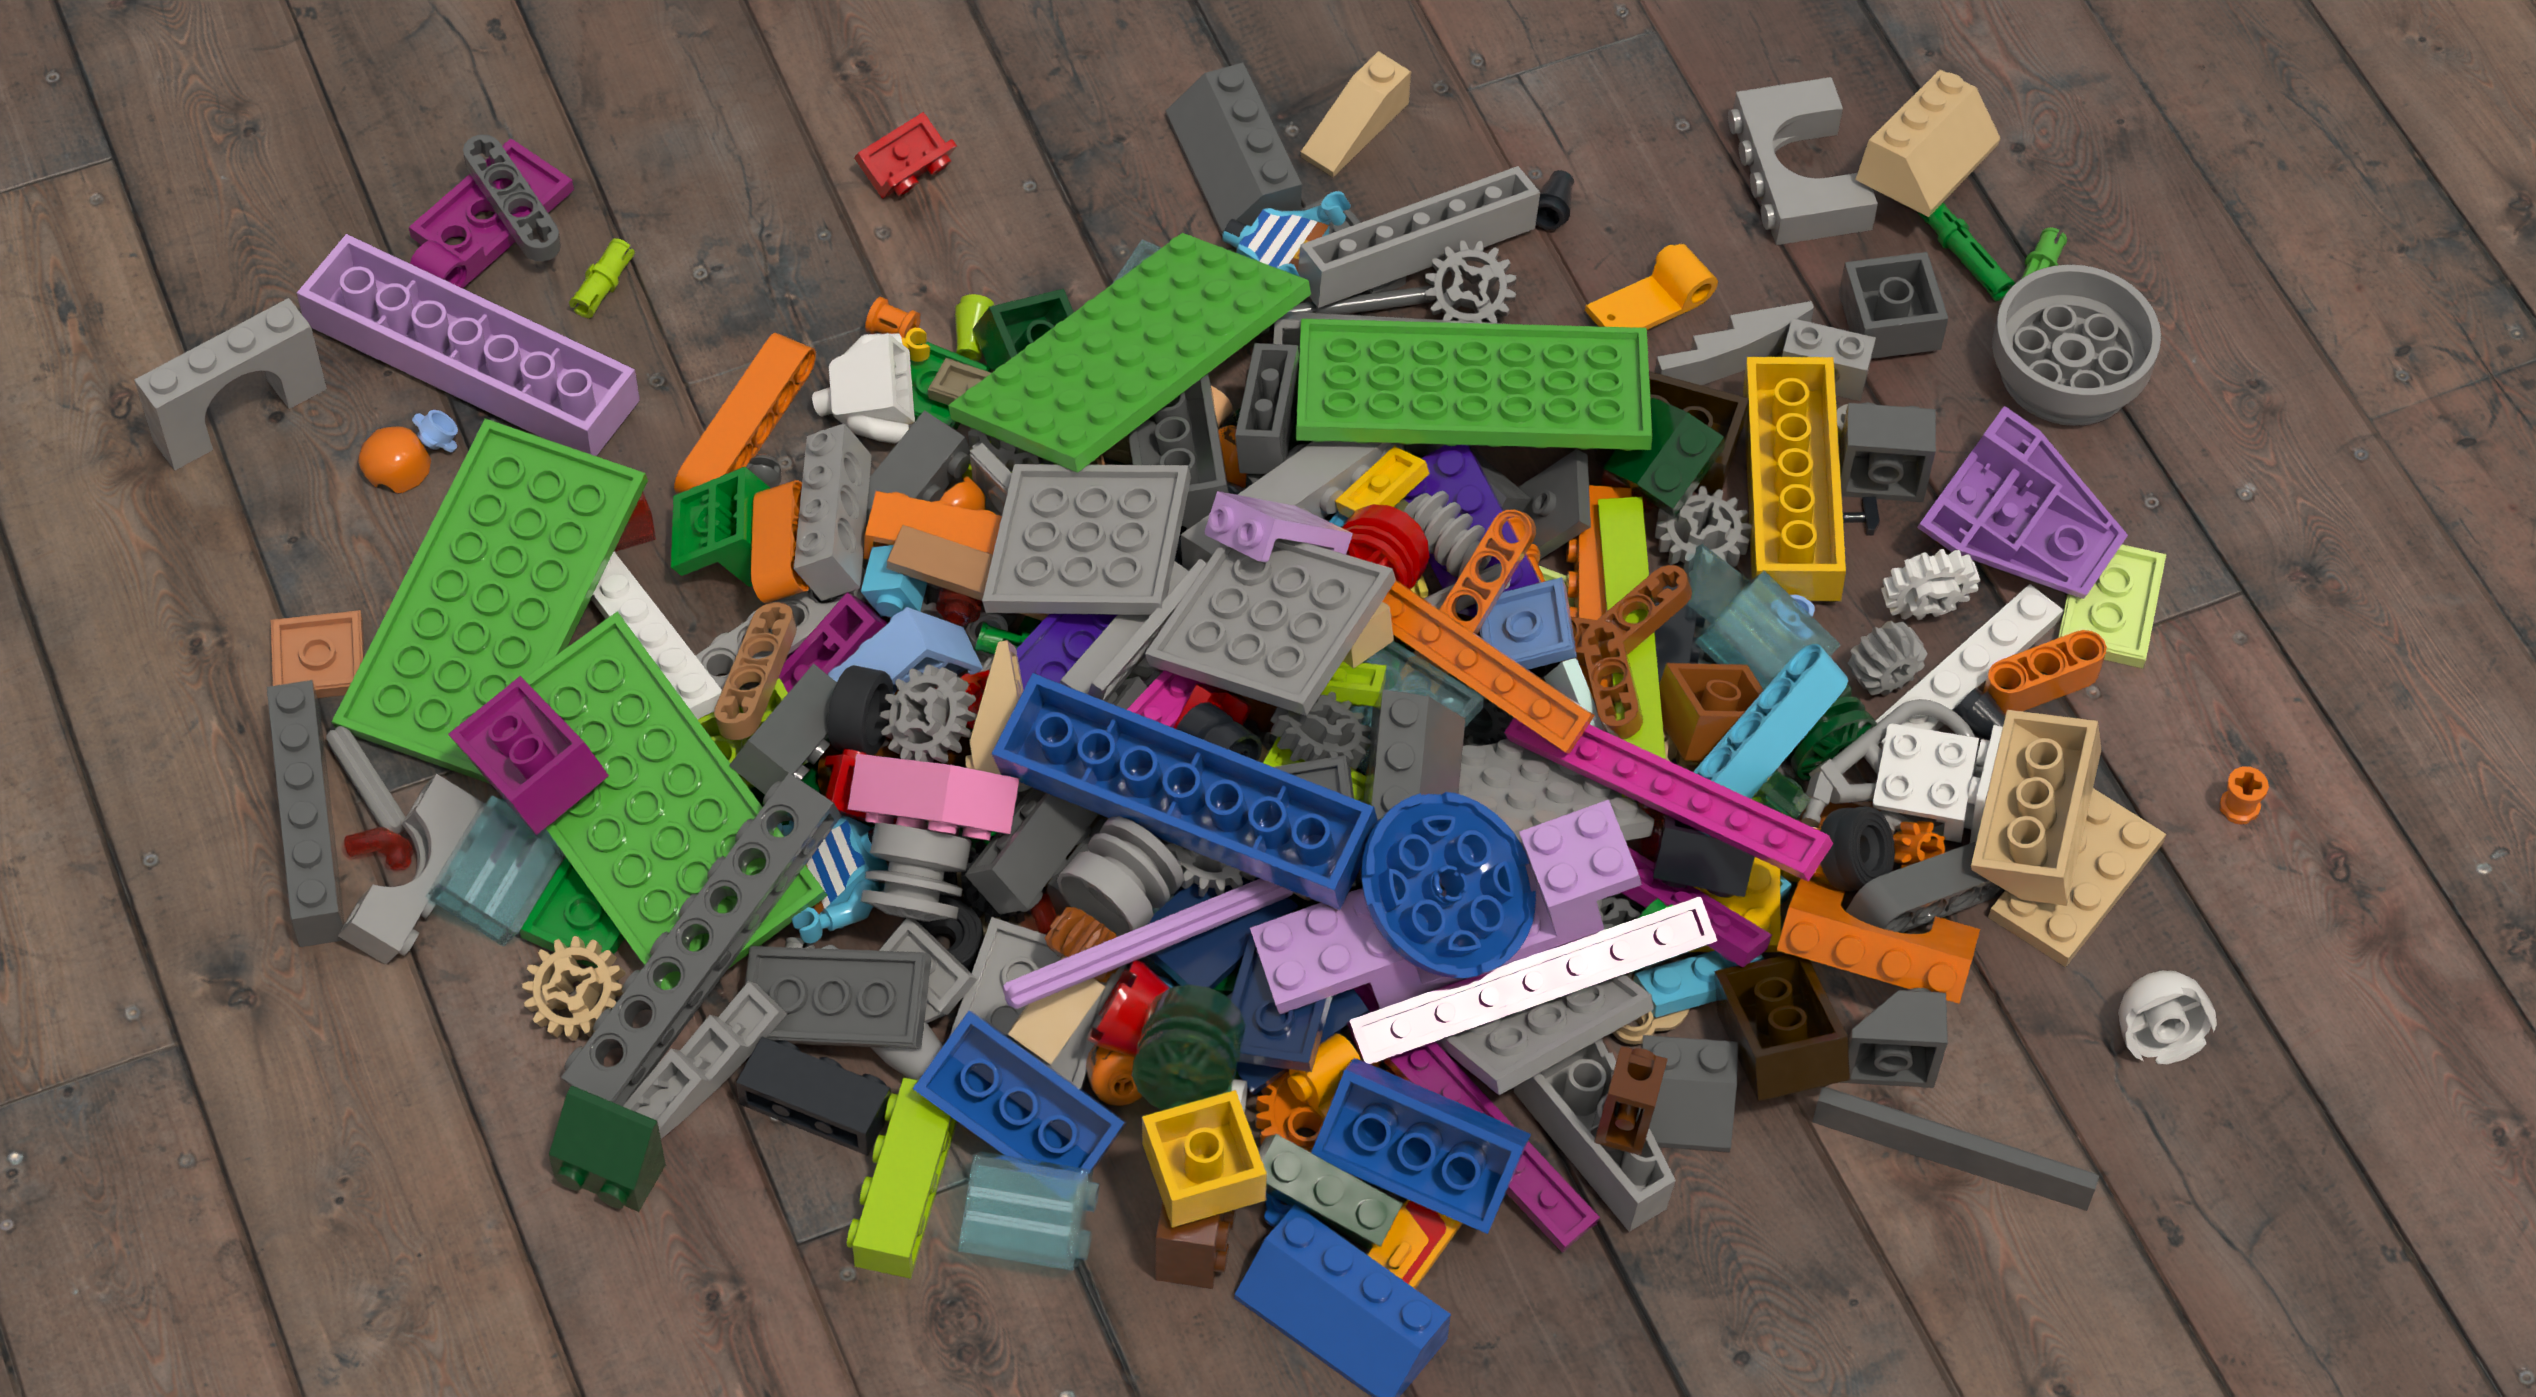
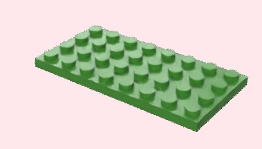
[948,233,1311,473]
[1296,319,1652,451]
[332,419,648,784]
[524,611,828,990]

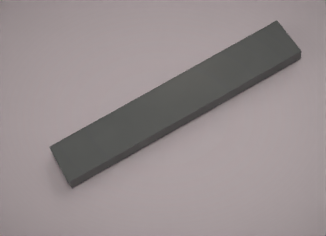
[1812,1087,2099,1211]

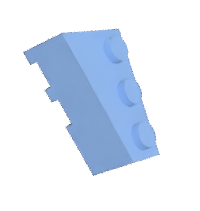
[828,607,983,694]

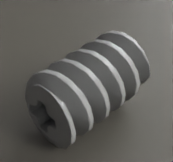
[1403,491,1492,578]

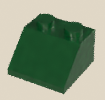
[973,288,1074,371]
[1603,397,1725,518]
[549,1085,666,1212]

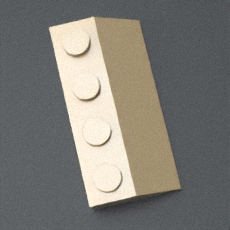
[1856,69,2001,217]
[1971,710,2101,906]

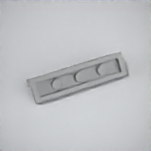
[1060,559,1207,701]

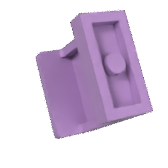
[1205,491,1353,562]

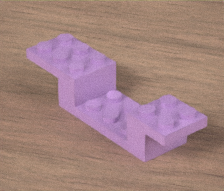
[1250,799,1642,1014]

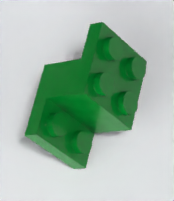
[671,467,770,587]

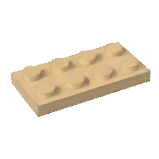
[1988,788,2166,967]

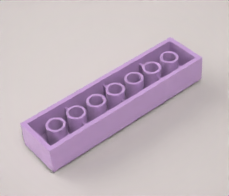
[297,234,640,456]

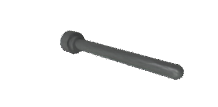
[1259,285,1446,335]

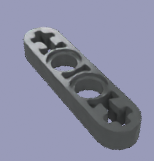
[463,134,561,262]

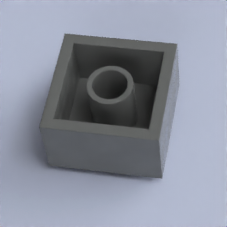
[1838,252,1949,359]
[1839,402,1936,502]

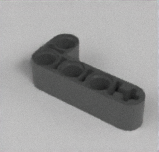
[1846,842,2005,933]

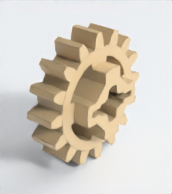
[522,936,626,1041]

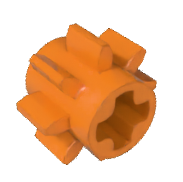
[1893,821,1945,868]

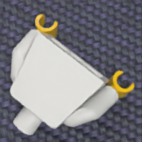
[812,328,930,444]

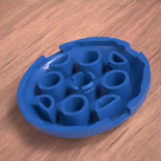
[1361,792,1536,978]

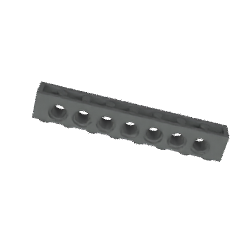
[561,773,842,1106]

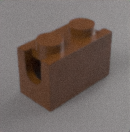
[1594,1046,1668,1156]

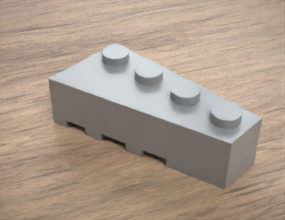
[1514,1039,1676,1232]

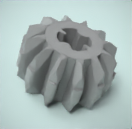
[1848,621,1928,696]

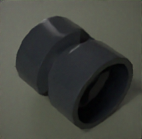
[1177,702,1262,761]

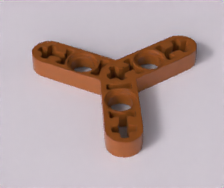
[1560,565,1692,739]

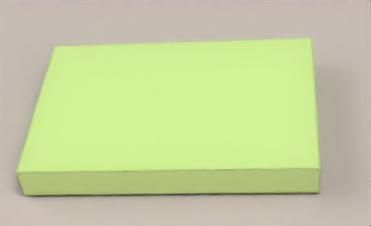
[2058,544,2166,668]

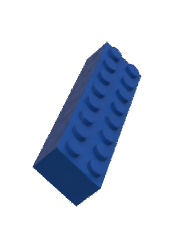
[991,673,1378,910]

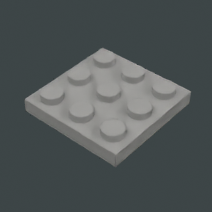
[949,917,1126,1090]

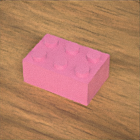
[848,754,1019,841]

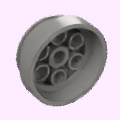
[1992,265,2161,425]

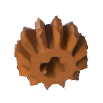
[1045,907,1120,982]

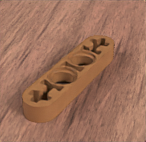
[714,602,797,740]

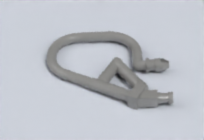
[1802,699,1979,836]

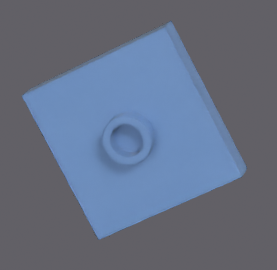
[1476,577,1577,669]

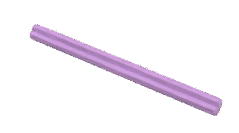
[1003,878,1294,1009]

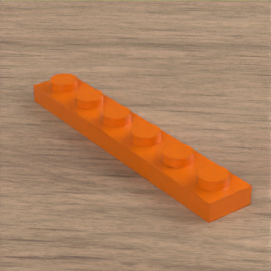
[1382,580,1595,754]

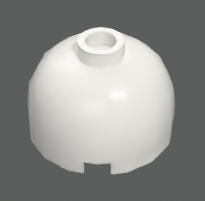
[2118,971,2217,1064]

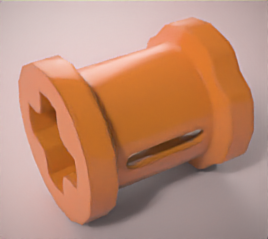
[865,297,921,338]
[2219,767,2269,824]

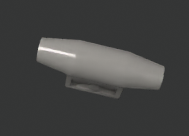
[822,917,978,1080]

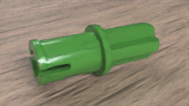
[2021,227,2067,279]

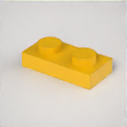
[1335,446,1430,518]

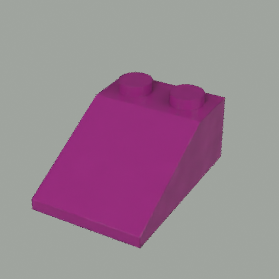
[448,676,609,835]

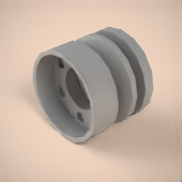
[1057,816,1185,937]
[861,823,972,922]

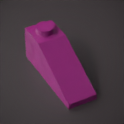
[778,592,888,693]

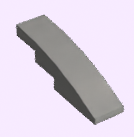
[1654,301,1814,385]
[623,981,787,1139]

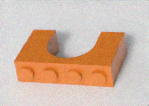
[1777,878,1980,1004]

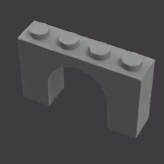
[1728,77,1878,245]
[134,298,327,470]

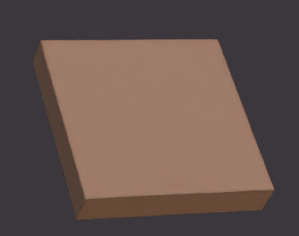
[271,610,365,698]

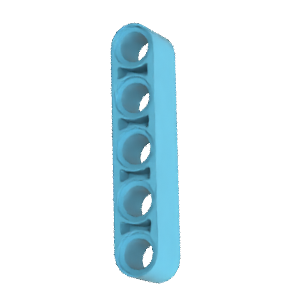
[1693,644,1848,799]

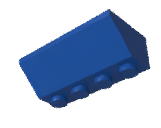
[913,1010,1128,1201]
[1311,1058,1531,1234]
[1234,1204,1451,1397]

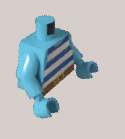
[1222,191,1351,277]
[777,815,888,944]

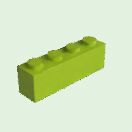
[847,1077,958,1279]

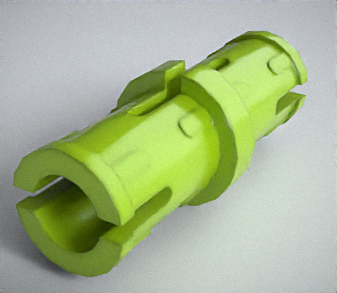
[569,238,635,318]

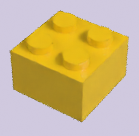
[1142,1090,1267,1227]

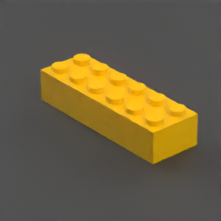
[1743,357,1846,601]

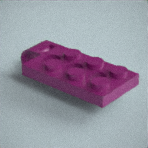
[409,139,574,288]

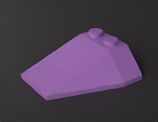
[1917,406,2128,599]

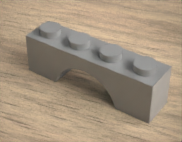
[338,774,484,965]

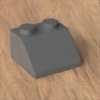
[1840,988,1948,1088]
[1638,1035,1738,1152]

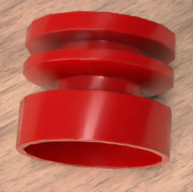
[1341,504,1430,590]

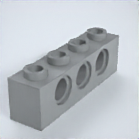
[794,423,872,601]

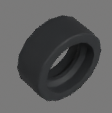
[828,665,894,756]

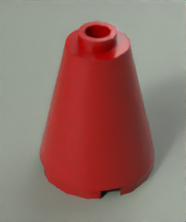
[1086,960,1221,1074]

